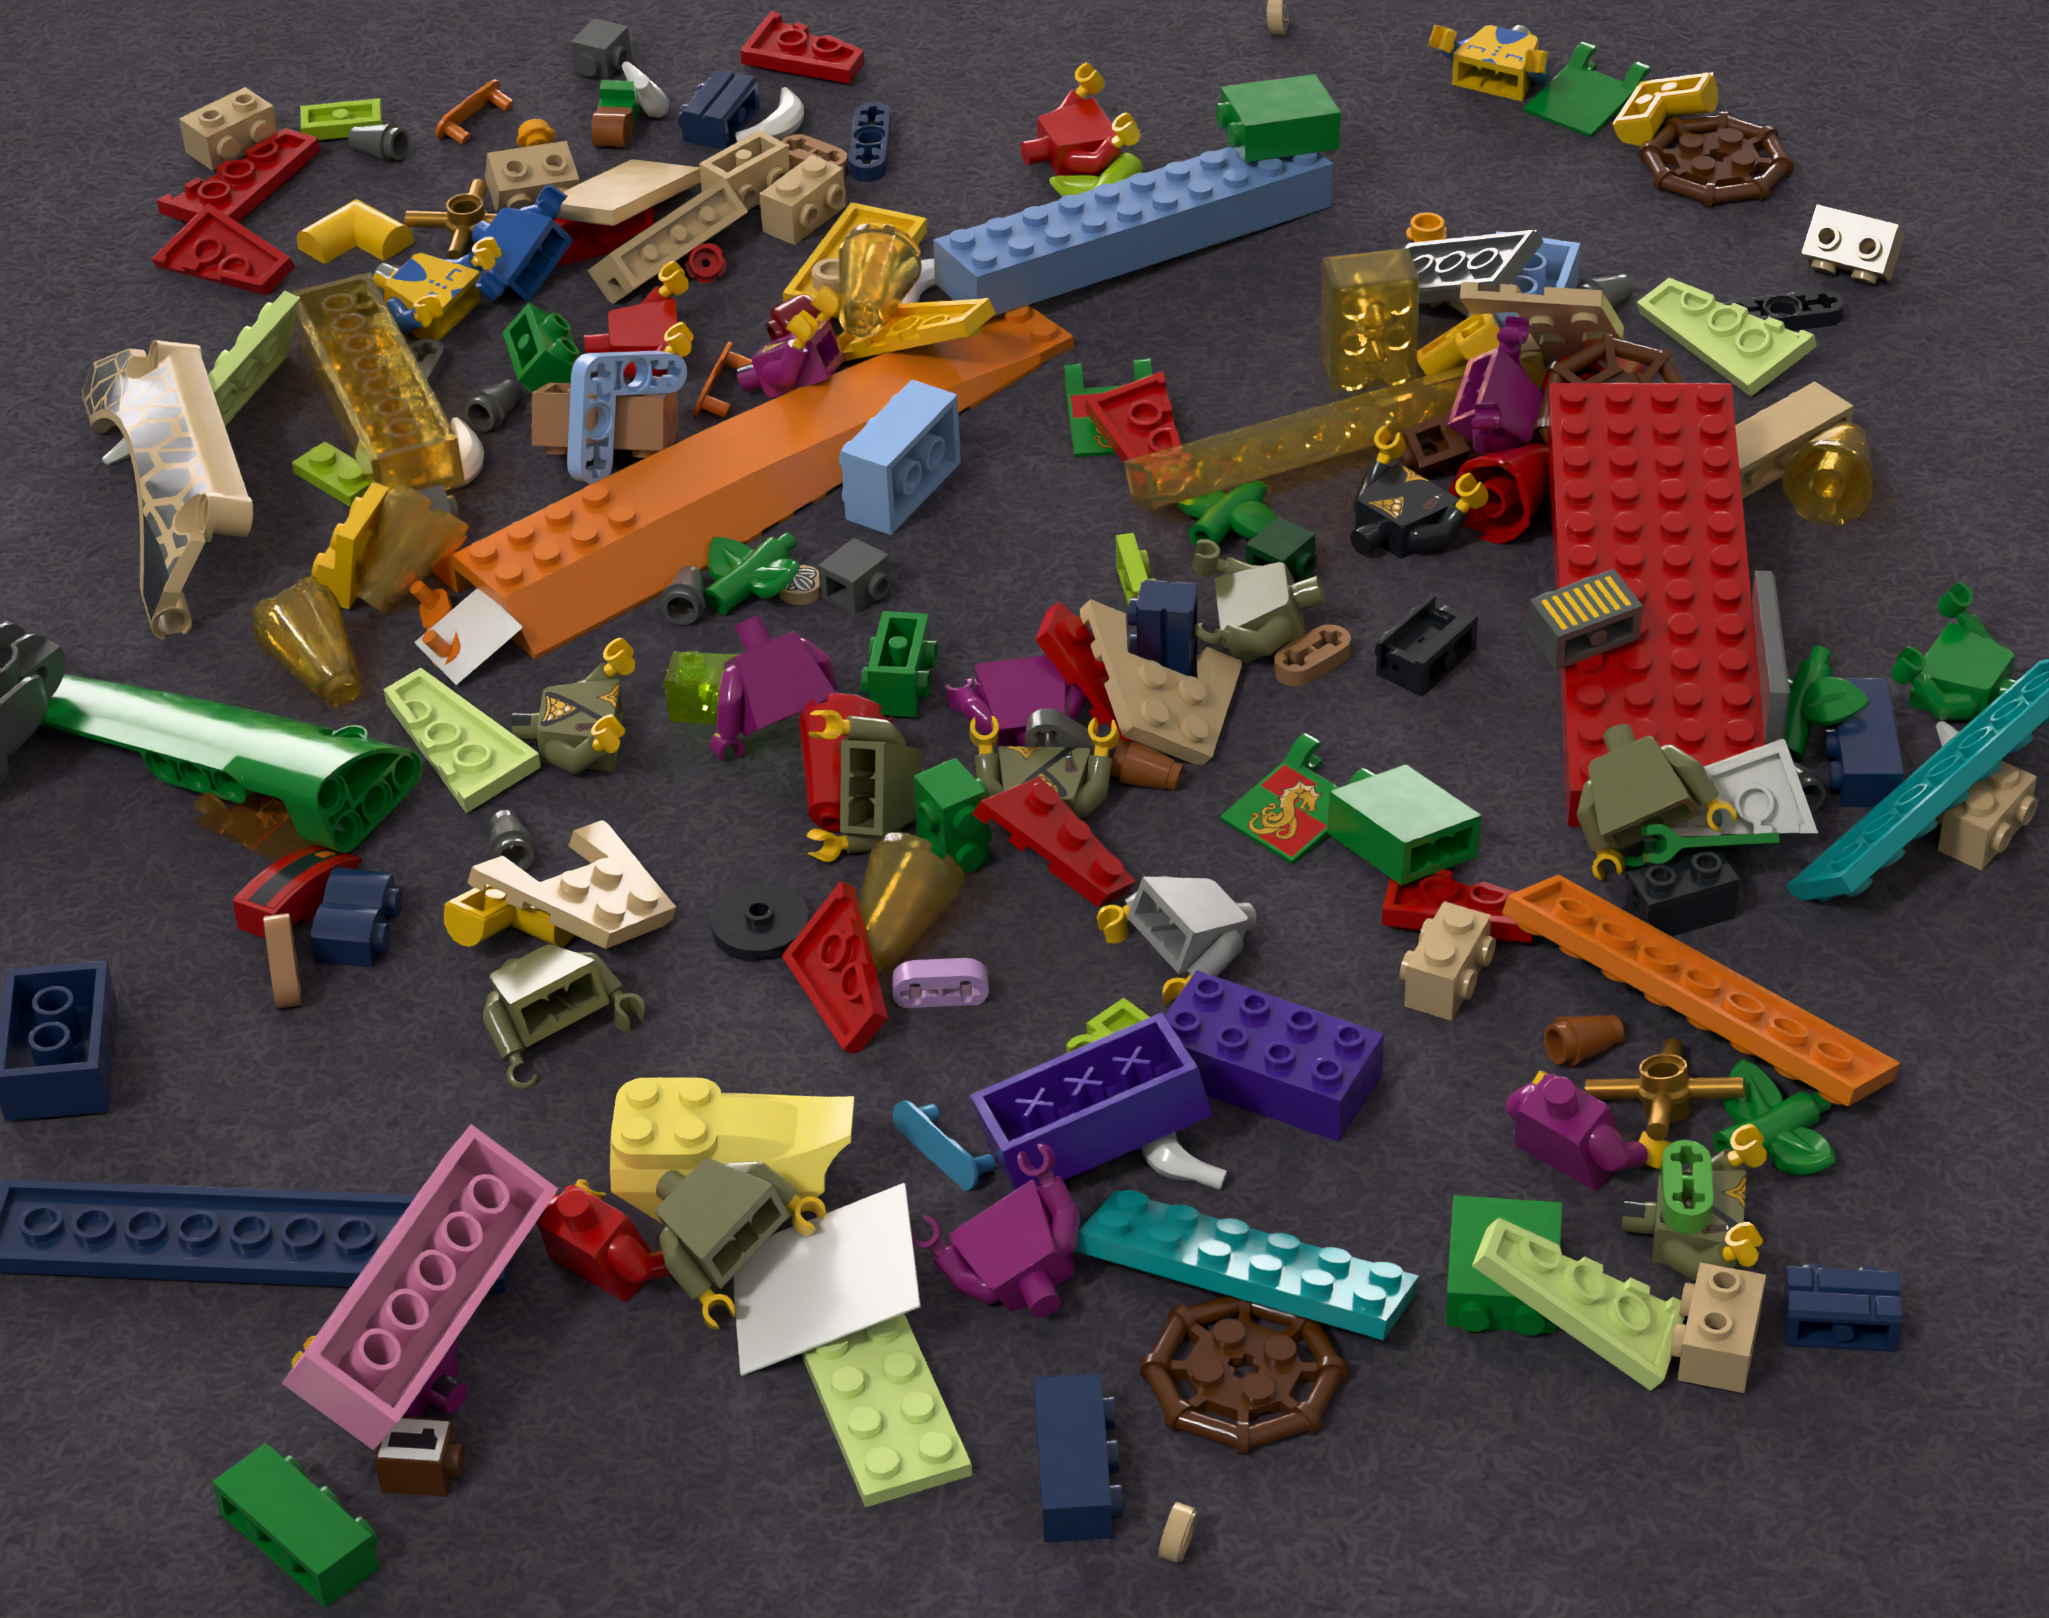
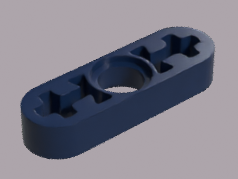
[849,103,891,182]

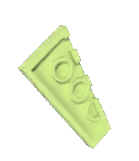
[384,668,541,813]

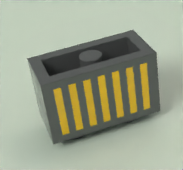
[1527,569,1643,670]

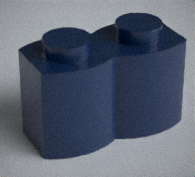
[310,867,402,967]

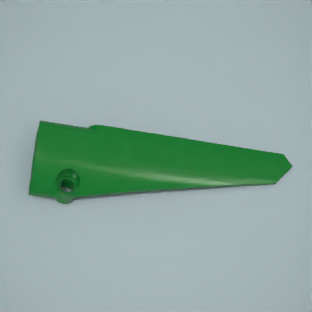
[41,674,422,853]

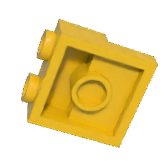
[311,482,390,609]

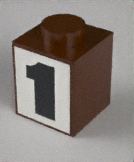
[374,1417,465,1497]

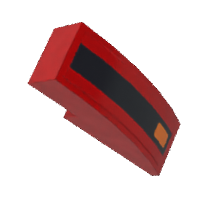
[232,845,362,938]

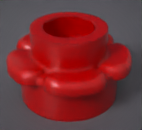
[685,243,727,283]

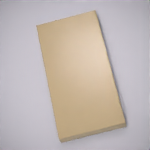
[556,159,701,226]

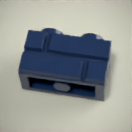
[678,70,760,150]
[1128,580,1198,677]
[1783,1264,1902,1352]

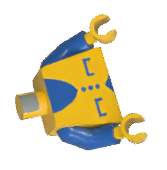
[1428,25,1550,101]
[373,237,502,341]

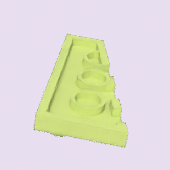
[1637,278,1817,397]
[1472,1218,1685,1391]

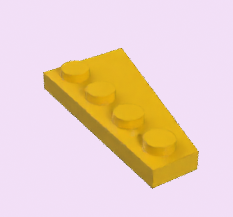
[836,298,996,361]

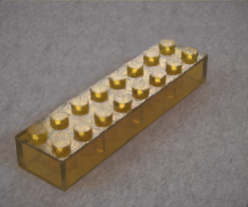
[289,272,465,503]

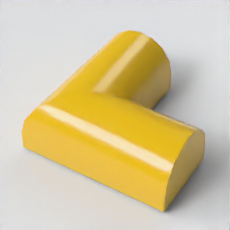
[1613,73,1718,146]
[297,199,414,264]
[1416,313,1500,386]
[444,885,575,948]

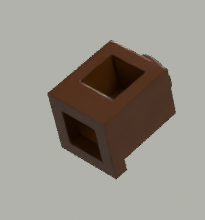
[1398,412,1470,477]

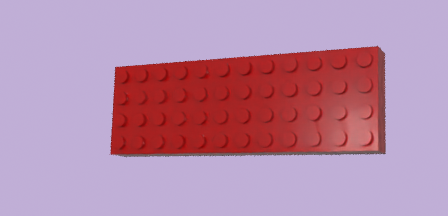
[1547,383,1765,827]

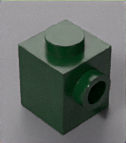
[1246,517,1317,583]

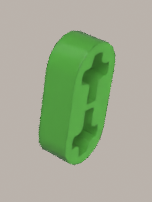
[1661,1140,1714,1234]

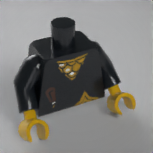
[1350,426,1488,559]

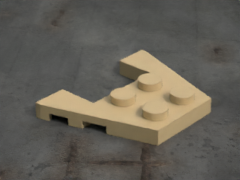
[1460,282,1624,365]
[1080,599,1242,765]
[468,820,676,949]

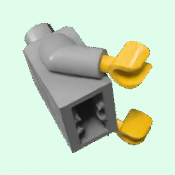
[1097,876,1256,1006]

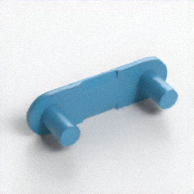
[893,1101,996,1191]

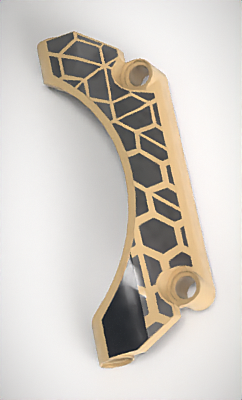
[82,340,253,639]

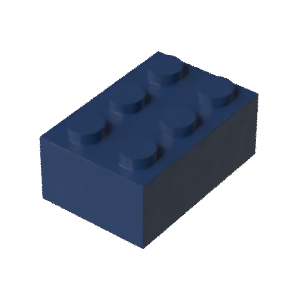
[0,960,118,1121]

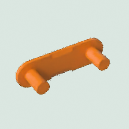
[435,79,514,145]
[693,341,752,418]
[410,580,461,668]

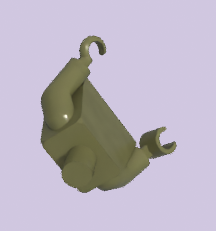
[1192,540,1326,663]
[483,944,645,1089]

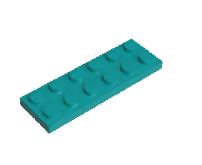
[1075,1190,1419,1340]

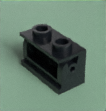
[1374,594,1478,697]
[1622,846,1740,937]

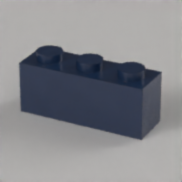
[1820,678,1904,807]
[1034,1373,1123,1543]

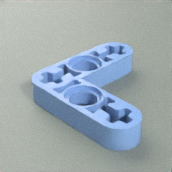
[567,351,687,484]

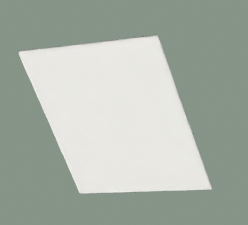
[734,1183,921,1376]

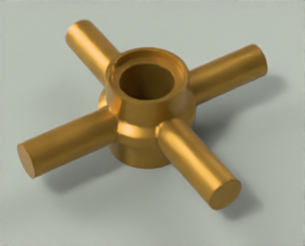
[405,180,497,260]
[1585,1038,1746,1141]

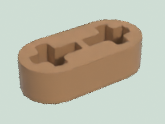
[781,135,848,177]
[1274,625,1351,687]
[264,913,302,1009]

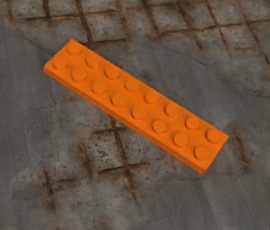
[1502,874,1901,1106]

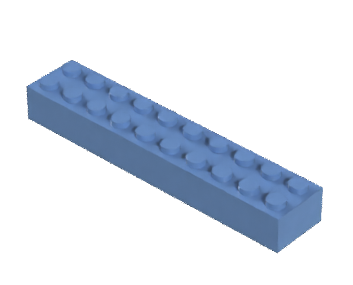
[933,146,1333,316]

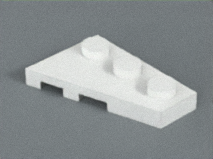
[1670,739,1818,836]

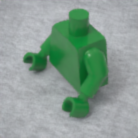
[1891,582,2017,721]

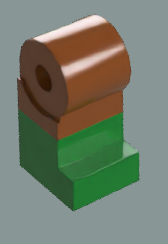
[591,80,640,149]

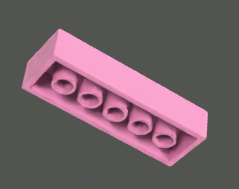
[282,1124,558,1450]

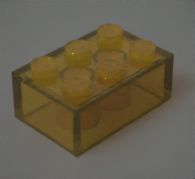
[1321,248,1420,392]

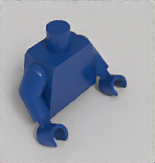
[472,184,573,302]

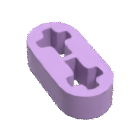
[892,958,989,1008]

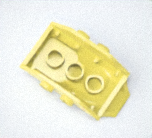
[610,1078,855,1224]

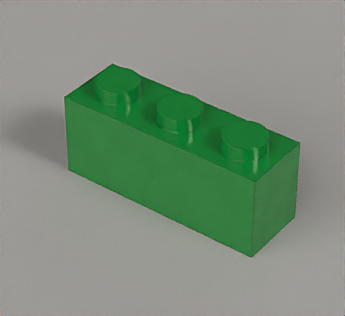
[212,1443,379,1608]

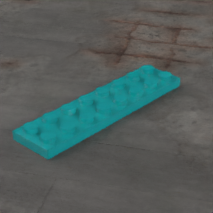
[1786,659,2049,902]

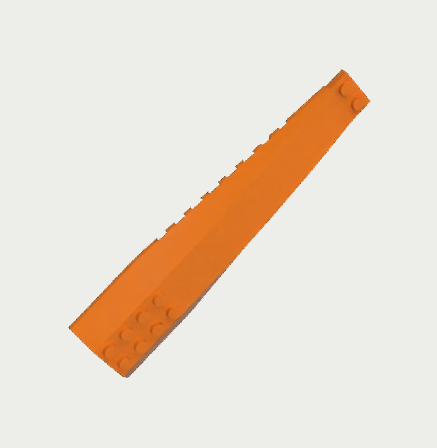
[432,305,1074,660]

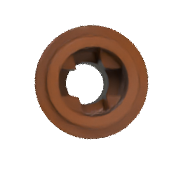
[1110,739,1184,792]
[1544,1014,1624,1067]

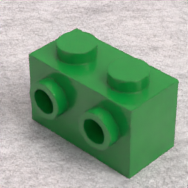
[502,302,580,393]
[861,611,938,717]
[913,758,992,878]

